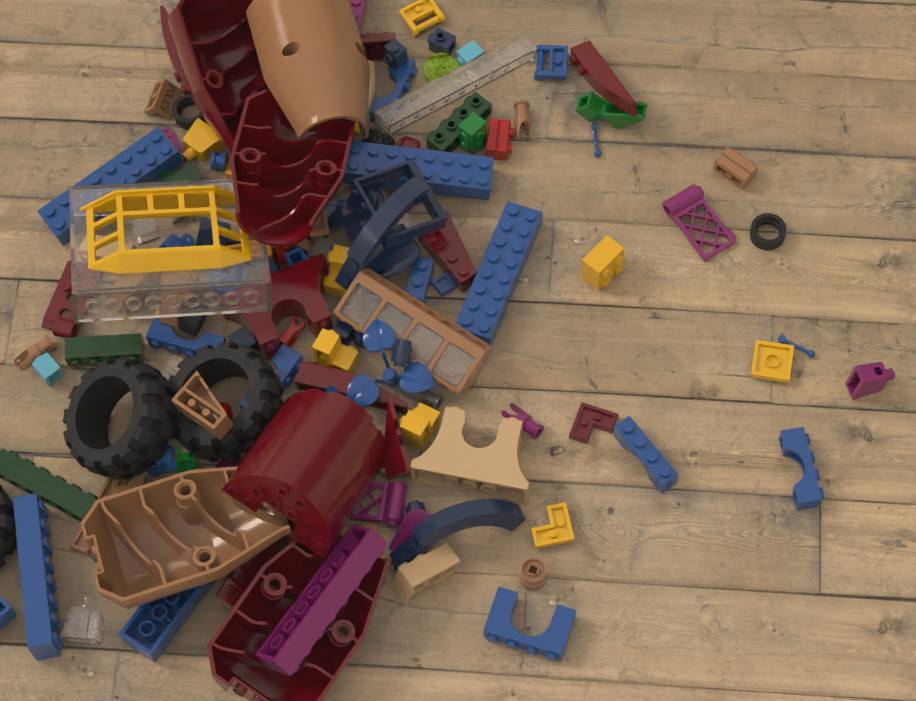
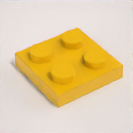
[750,340,794,383]

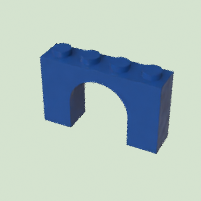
[483,586,576,661]

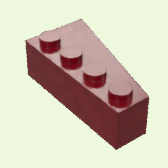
[418,210,477,293]

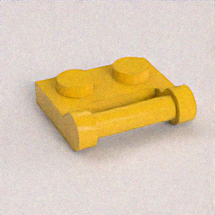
[399,0,446,37]

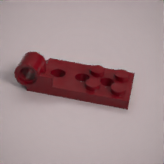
[41,260,104,338]

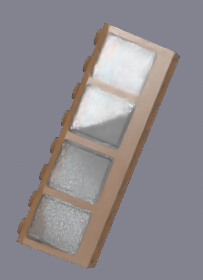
[333,268,493,394]

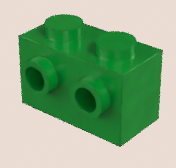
[458,112,487,155]

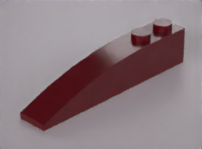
[160,5,191,95]
[569,40,637,117]
[295,361,408,415]

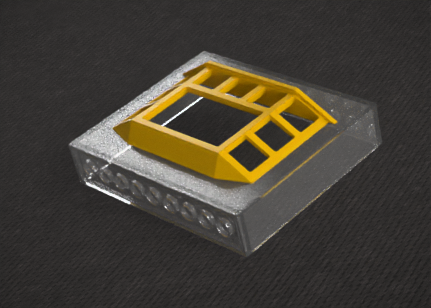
[69,178,271,323]

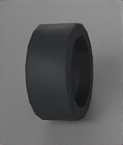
[172,94,206,130]
[750,213,787,251]

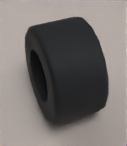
[179,299,209,336]

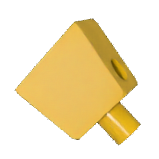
[181,118,224,163]

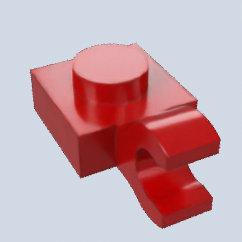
[279,316,306,348]

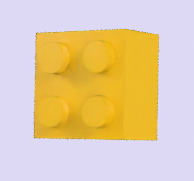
[581,235,624,291]

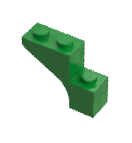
[575,92,648,129]

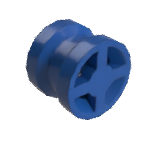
[210,152,228,171]

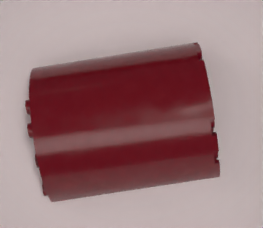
[222,389,385,558]

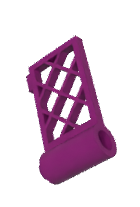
[662,184,736,262]
[349,482,408,528]

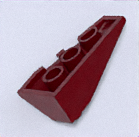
[381,397,411,481]

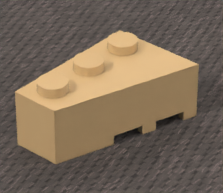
[391,543,460,607]

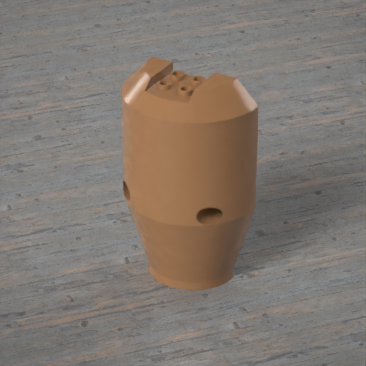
[246,0,370,139]
[81,466,292,609]

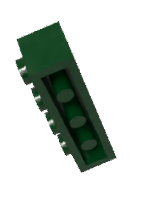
[426,92,492,152]
[65,333,145,368]

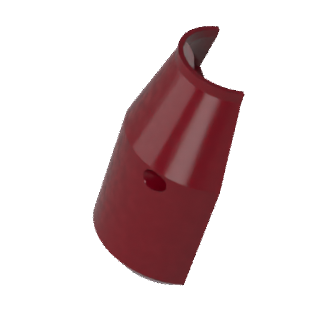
[168,0,268,156]
[230,88,356,247]
[207,534,392,701]

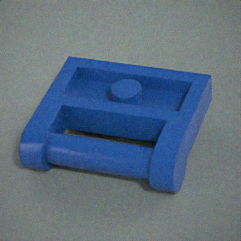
[534,45,568,81]

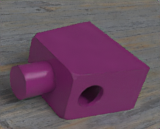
[845,362,895,400]

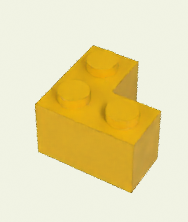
[323,244,350,298]
[312,329,360,374]
[399,403,441,451]

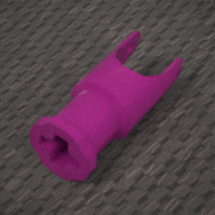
[501,403,544,440]

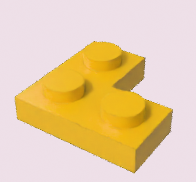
[531,502,574,549]

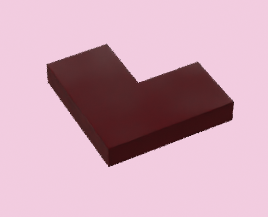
[569,402,619,444]

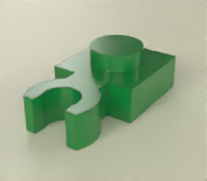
[175,447,196,474]

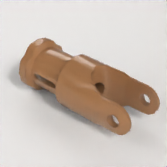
[513,100,531,141]
[14,335,57,371]

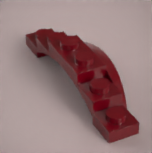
[215,517,291,607]

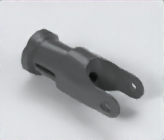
[399,386,444,410]

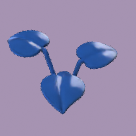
[347,320,436,406]

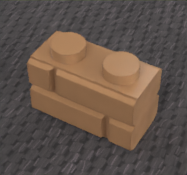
[714,147,758,190]

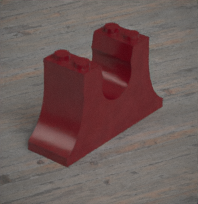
[217,253,333,361]

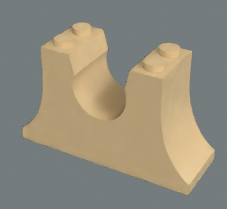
[410,406,529,505]

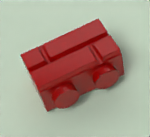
[485,119,514,161]

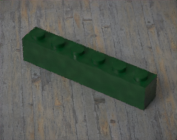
[0,448,98,522]

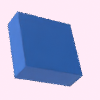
[431,272,457,297]

